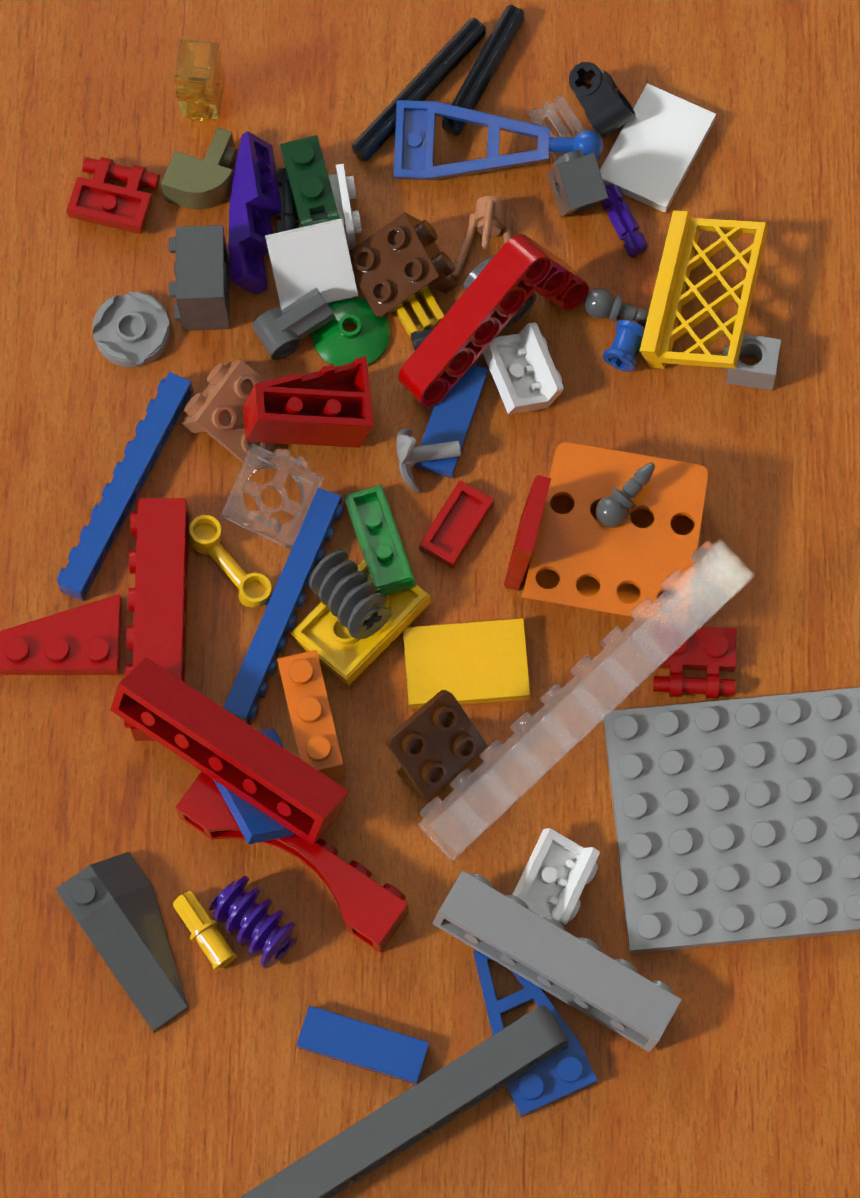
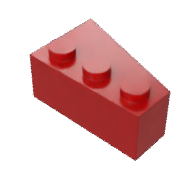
[243,356,374,448]

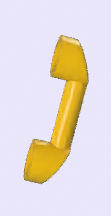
[189,515,271,608]

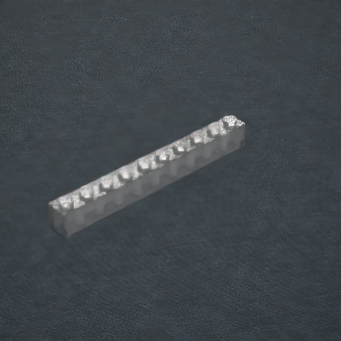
[418,539,755,861]

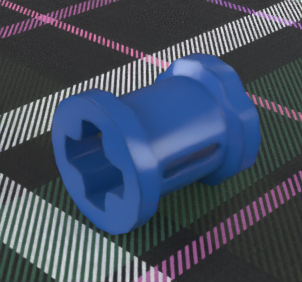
[602,320,645,372]

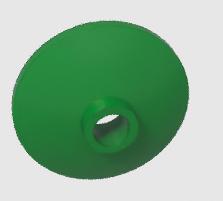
[312,297,390,367]

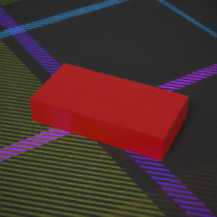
[419,480,494,569]

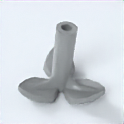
[396,429,461,494]

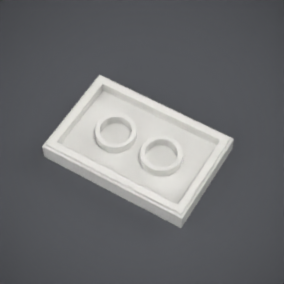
[600,83,716,213]

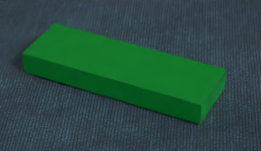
[344,484,416,595]

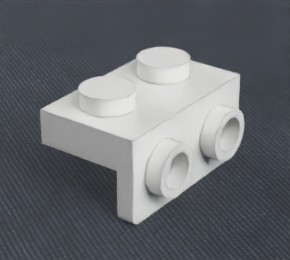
[483,322,564,415]
[512,828,600,925]

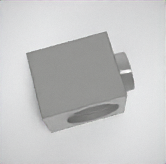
[721,334,781,391]

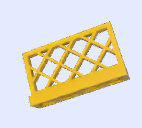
[640,210,768,369]

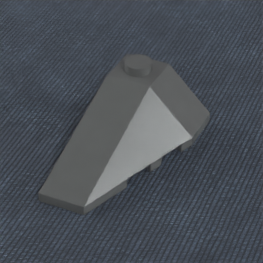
[55,852,188,1032]

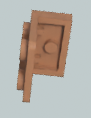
[180,360,275,468]

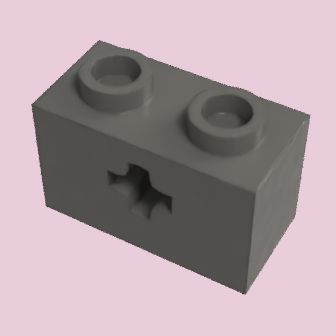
[547,150,608,217]

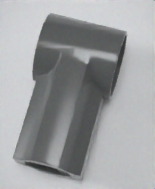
[252,287,336,361]

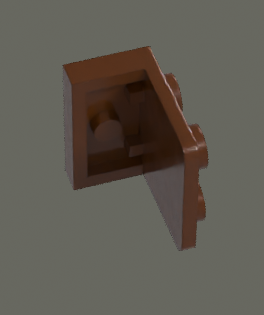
[349,212,458,318]
[386,690,488,800]

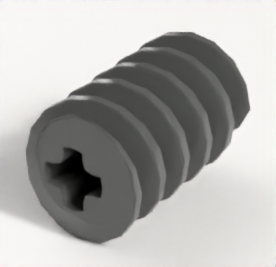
[309,550,392,639]

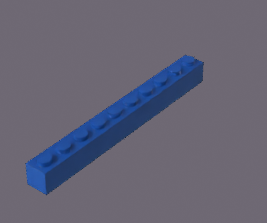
[57,372,193,601]
[223,488,345,724]

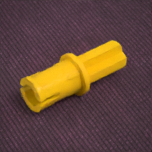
[173,891,237,971]

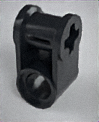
[569,62,636,139]

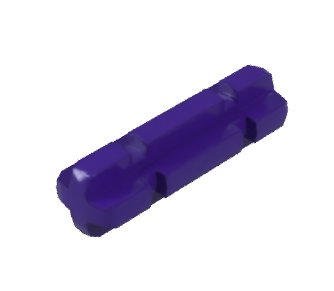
[602,185,648,257]

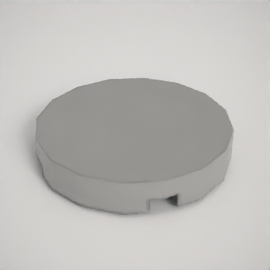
[93,291,171,368]

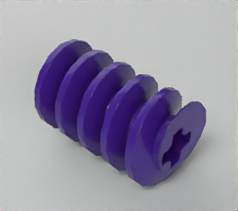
[209,876,297,969]

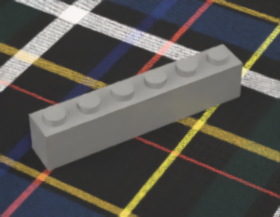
[432,871,682,1052]

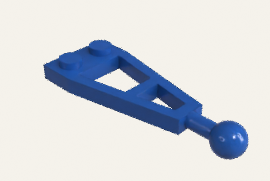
[394,100,603,180]
[473,951,598,1118]

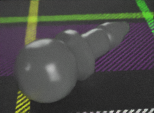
[584,288,649,324]
[596,463,655,528]

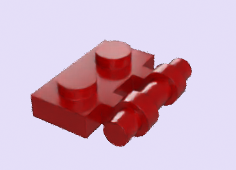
[66,157,160,234]
[653,625,737,699]

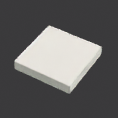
[265,219,358,309]

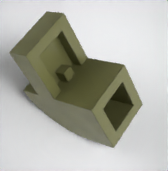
[161,128,238,210]

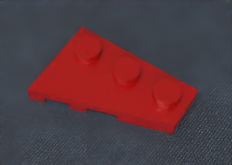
[0,594,122,675]

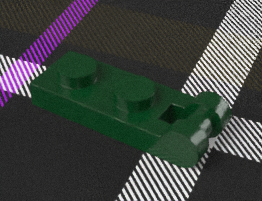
[280,135,340,227]

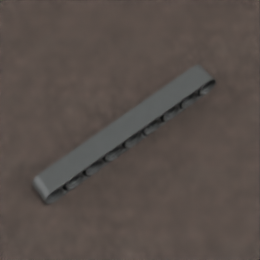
[240,1005,569,1198]

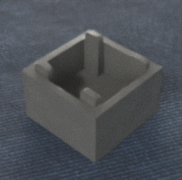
[169,225,230,331]

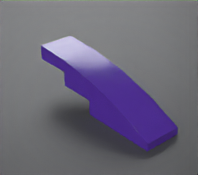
[228,132,282,295]

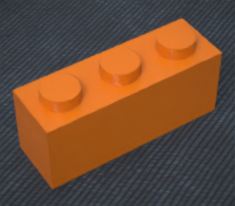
[277,650,346,780]

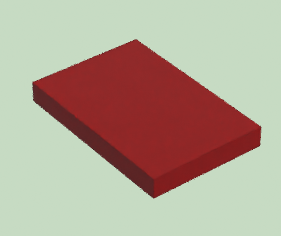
[504,475,551,591]

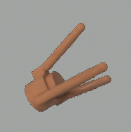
[453,196,512,278]

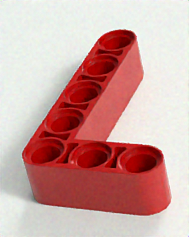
[398,234,589,407]

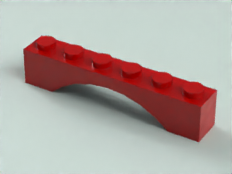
[175,771,409,953]

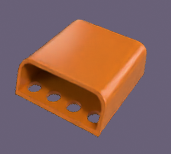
[521,442,708,626]

